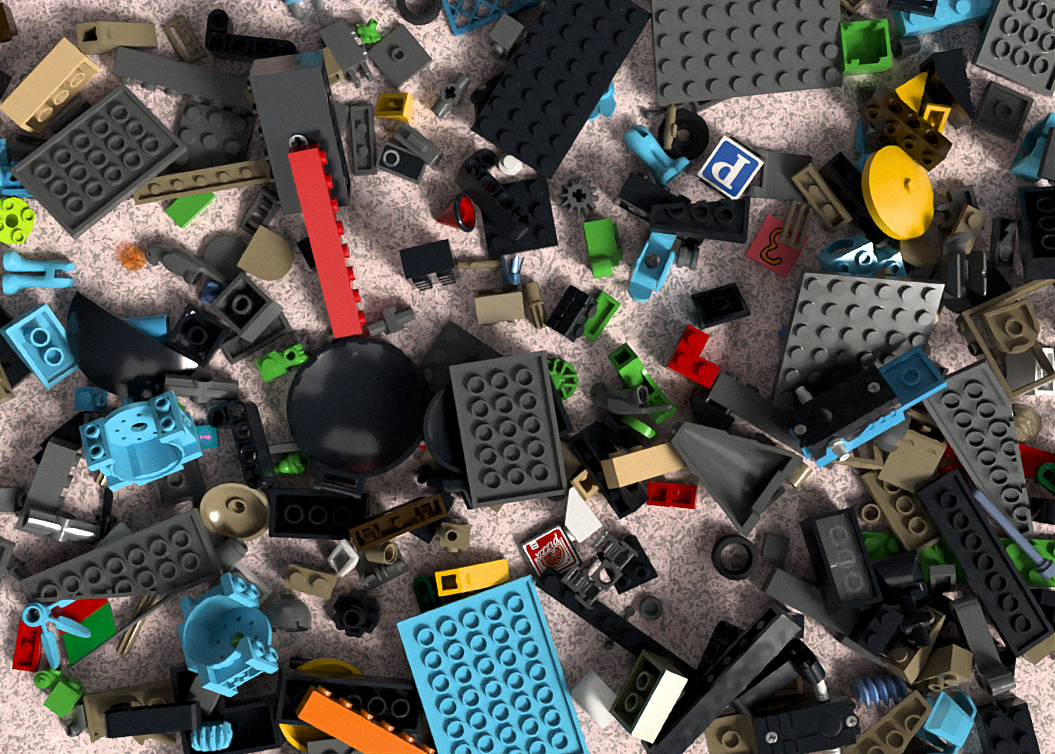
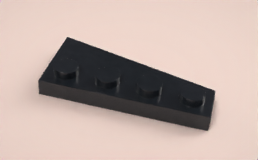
[648,196,751,244]

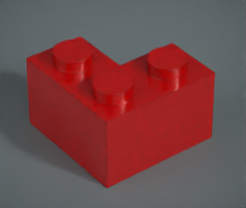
[665,325,721,389]

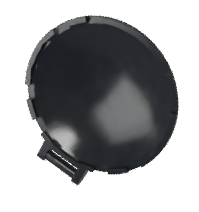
[286,337,430,501]

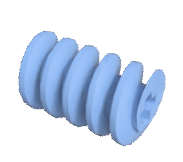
[854,675,908,709]

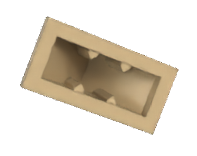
[569,469,599,501]

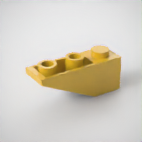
[435,558,510,596]

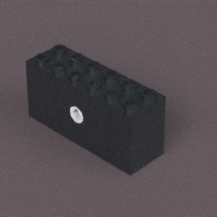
[246,50,352,215]

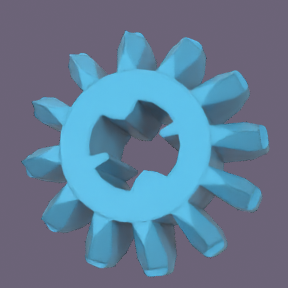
[190,720,232,752]

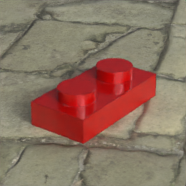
[12,620,43,672]

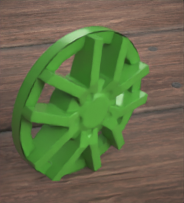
[547,358,578,401]

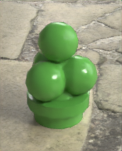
[273,450,308,478]

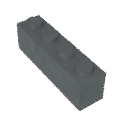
[15,436,82,538]

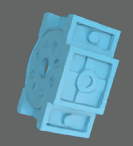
[79,390,203,491]
[177,572,279,697]

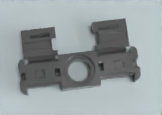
[561,530,638,609]

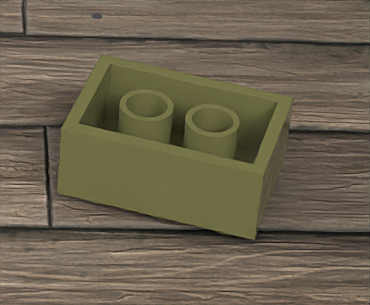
[609,649,688,743]

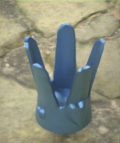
[501,256,525,285]

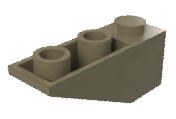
[76,21,157,55]
[884,604,946,685]
[905,644,973,696]

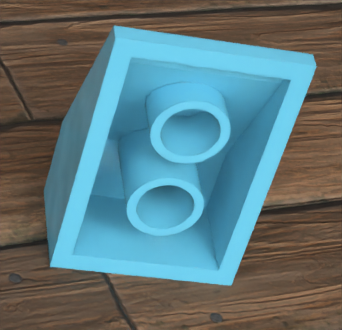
[0,303,79,390]

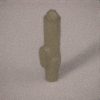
[663,104,677,150]
[458,259,502,270]

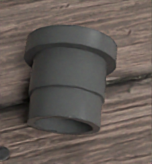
[891,36,921,61]

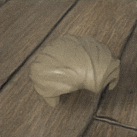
[1011,403,1042,444]

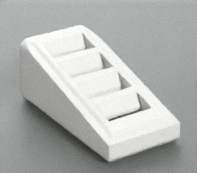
[327,538,359,577]

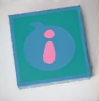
[195,425,220,449]

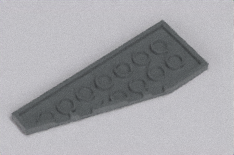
[922,358,1034,542]
[20,508,224,603]

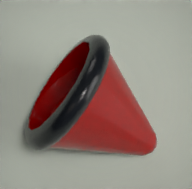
[435,194,476,233]

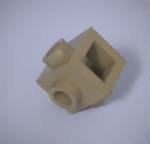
[436,517,472,552]

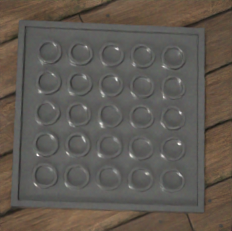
[769,269,945,408]

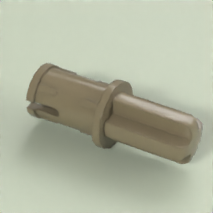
[523,282,547,329]

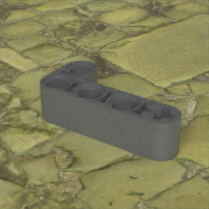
[948,593,1016,696]

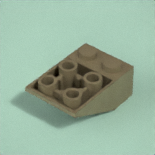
[876,408,948,494]

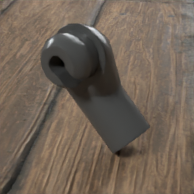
[65,701,88,737]

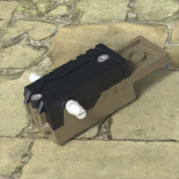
[704,679,861,754]

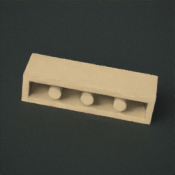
[601,436,688,489]

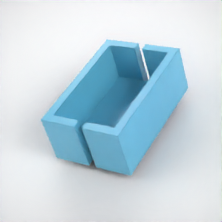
[1009,112,1055,184]

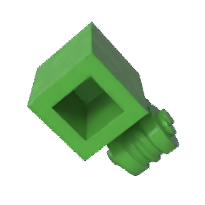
[254,343,308,382]
[34,666,86,718]

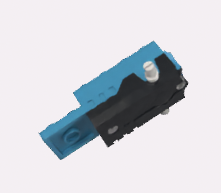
[787,345,947,468]

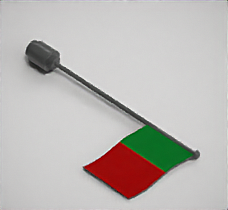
[50,536,249,672]

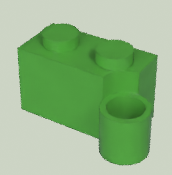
[583,218,623,279]

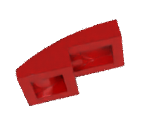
[646,481,698,509]

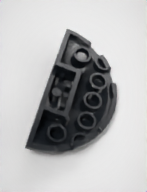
[67,291,199,398]

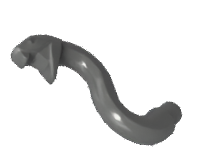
[292,332,358,356]

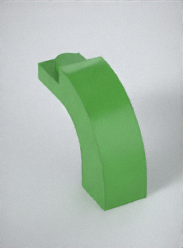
[607,342,677,425]

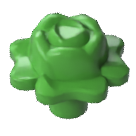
[355,18,381,44]

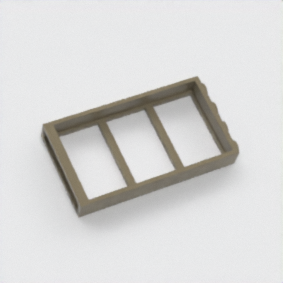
[955,279,1055,400]

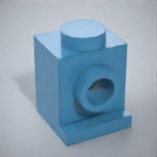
[2,161,33,198]
[74,387,108,411]

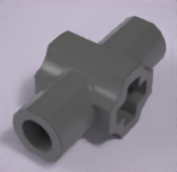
[430,72,471,119]
[366,305,416,337]

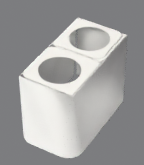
[570,667,617,729]

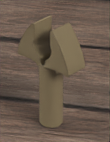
[133,733,176,747]

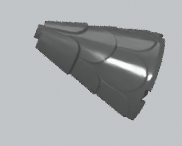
[670,420,804,538]

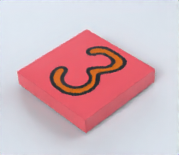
[745,214,809,278]

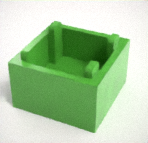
[840,18,892,77]

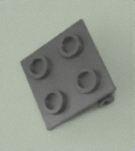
[352,542,409,592]

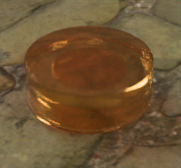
[121,247,146,271]

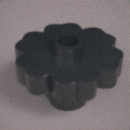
[332,588,381,638]

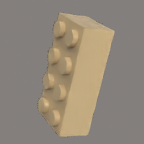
[0,37,101,137]

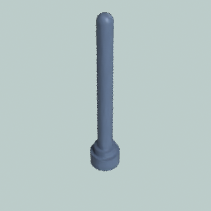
[972,489,1055,580]

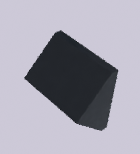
[690,283,751,330]

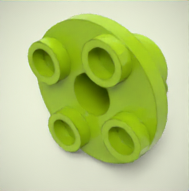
[0,197,36,244]

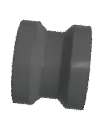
[676,244,700,271]

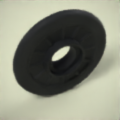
[658,110,709,161]

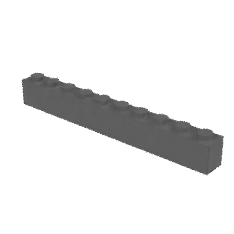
[112,46,350,137]

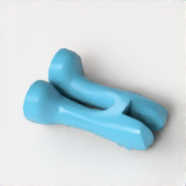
[623,125,690,186]
[2,250,75,295]

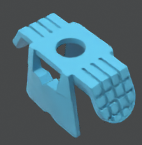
[628,232,677,302]
[915,690,978,754]

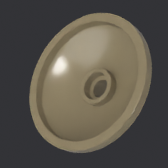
[200,480,270,542]

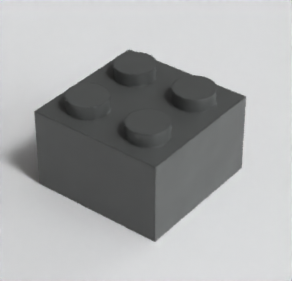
[209,271,284,343]

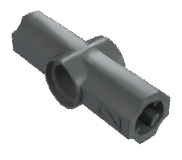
[163,372,239,403]
[22,507,101,545]

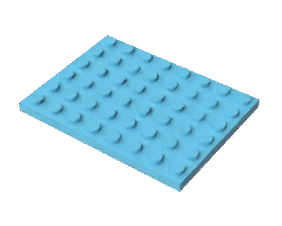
[395,574,589,754]

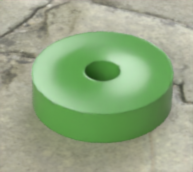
[621,414,658,441]

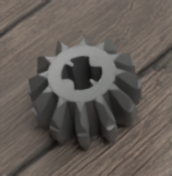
[559,177,599,218]

